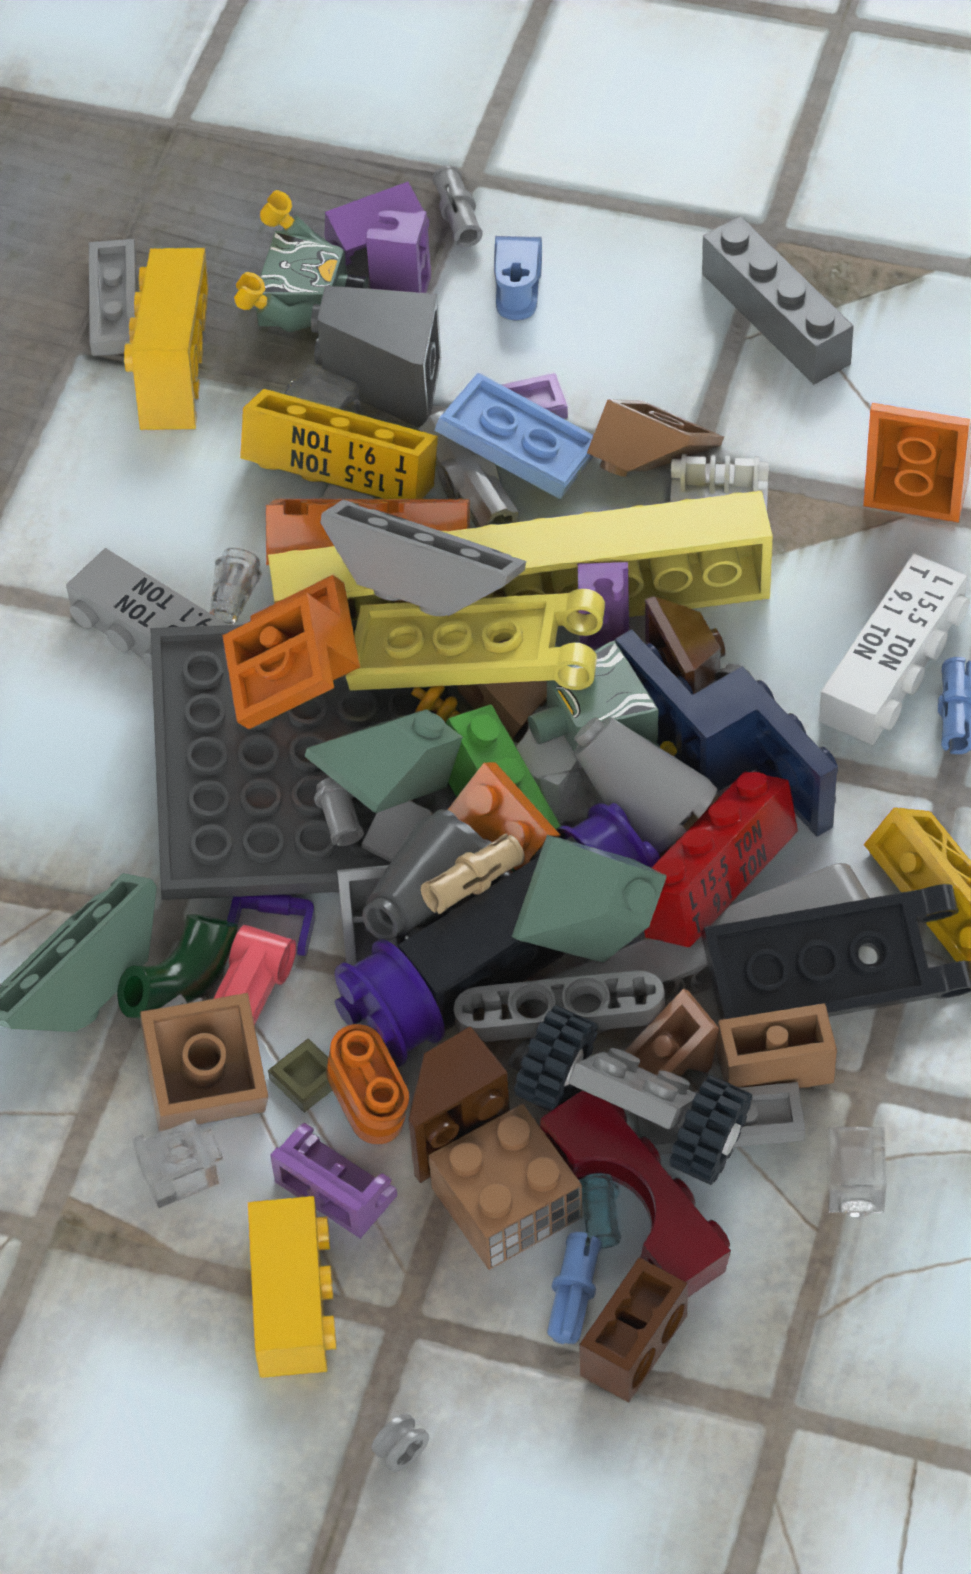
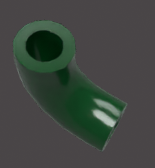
[117,914,238,1019]

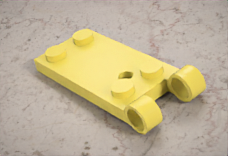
[346,589,605,691]

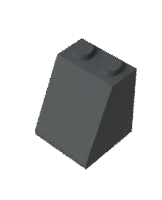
[311,285,442,427]

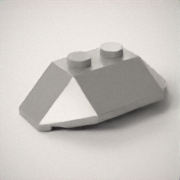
[320,499,526,616]

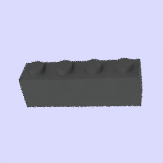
[702,216,854,385]

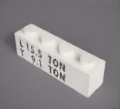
[819,553,970,745]

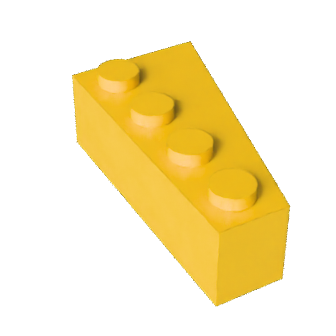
[124,248,209,430]

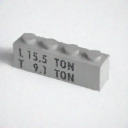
[66,548,228,670]

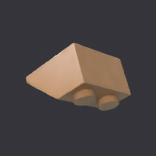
[140,993,268,1131]

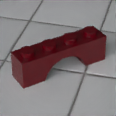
[540,1090,731,1297]

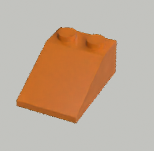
[863,403,971,523]

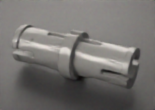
[433,165,483,247]

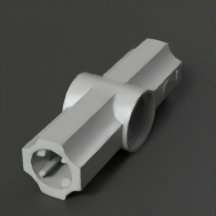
[419,410,519,528]

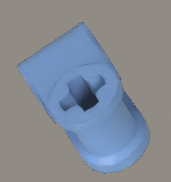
[494,236,542,321]

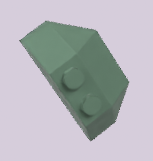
[0,873,157,1032]

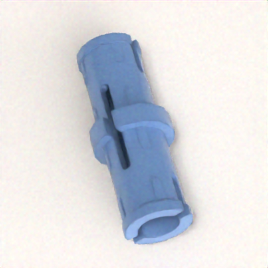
[938,657,971,754]

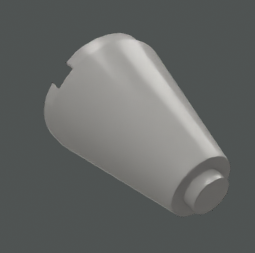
[574,717,717,854]

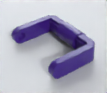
[227,894,316,956]

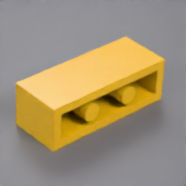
[247,1196,337,1378]

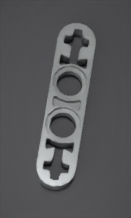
[454,970,665,1042]

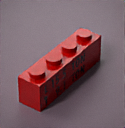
[644,771,798,948]

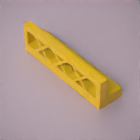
[863,807,971,962]

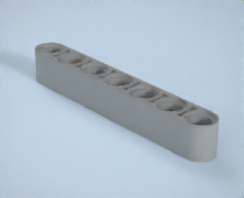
[524,863,870,1034]

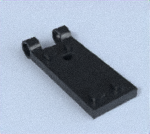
[701,884,971,1020]

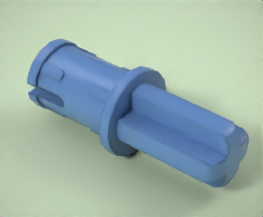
[547,1232,602,1344]

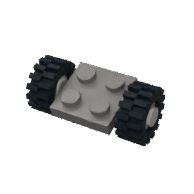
[514,1006,752,1185]

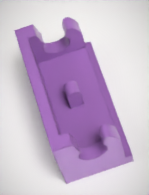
[324,182,429,265]
[366,210,431,293]
[578,562,629,651]
[270,1123,398,1239]

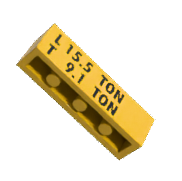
[240,389,438,499]

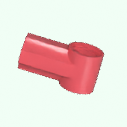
[213,925,296,1025]

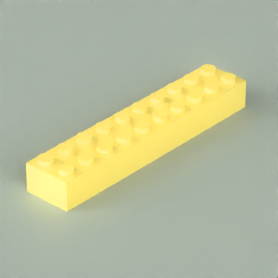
[268,490,773,627]

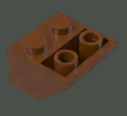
[408,1026,510,1183]

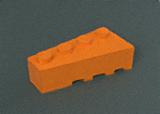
[266,499,470,565]

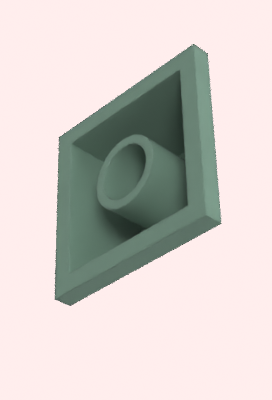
[305,709,463,813]
[512,835,667,963]

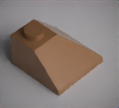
[587,399,724,477]

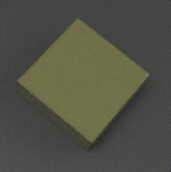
[268,1038,333,1113]

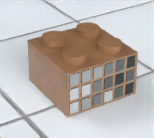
[428,1104,583,1270]

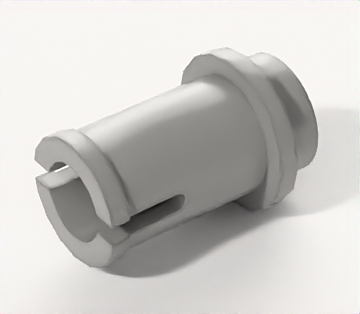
[314,777,364,846]

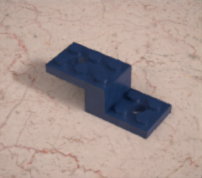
[615,629,838,837]

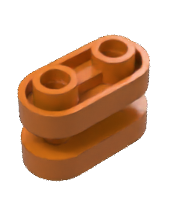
[326,1024,409,1144]

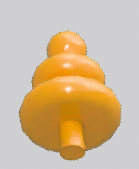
[411,686,461,723]

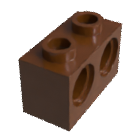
[579,1257,688,1403]

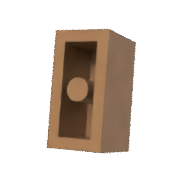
[717,1003,837,1088]

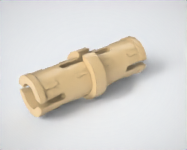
[421,834,525,914]

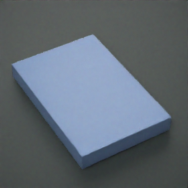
[434,373,594,499]

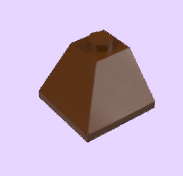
[645,596,725,694]

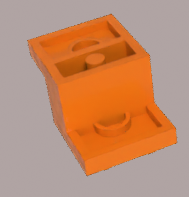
[222,575,360,729]

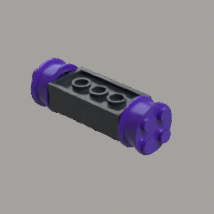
[334,803,660,1067]

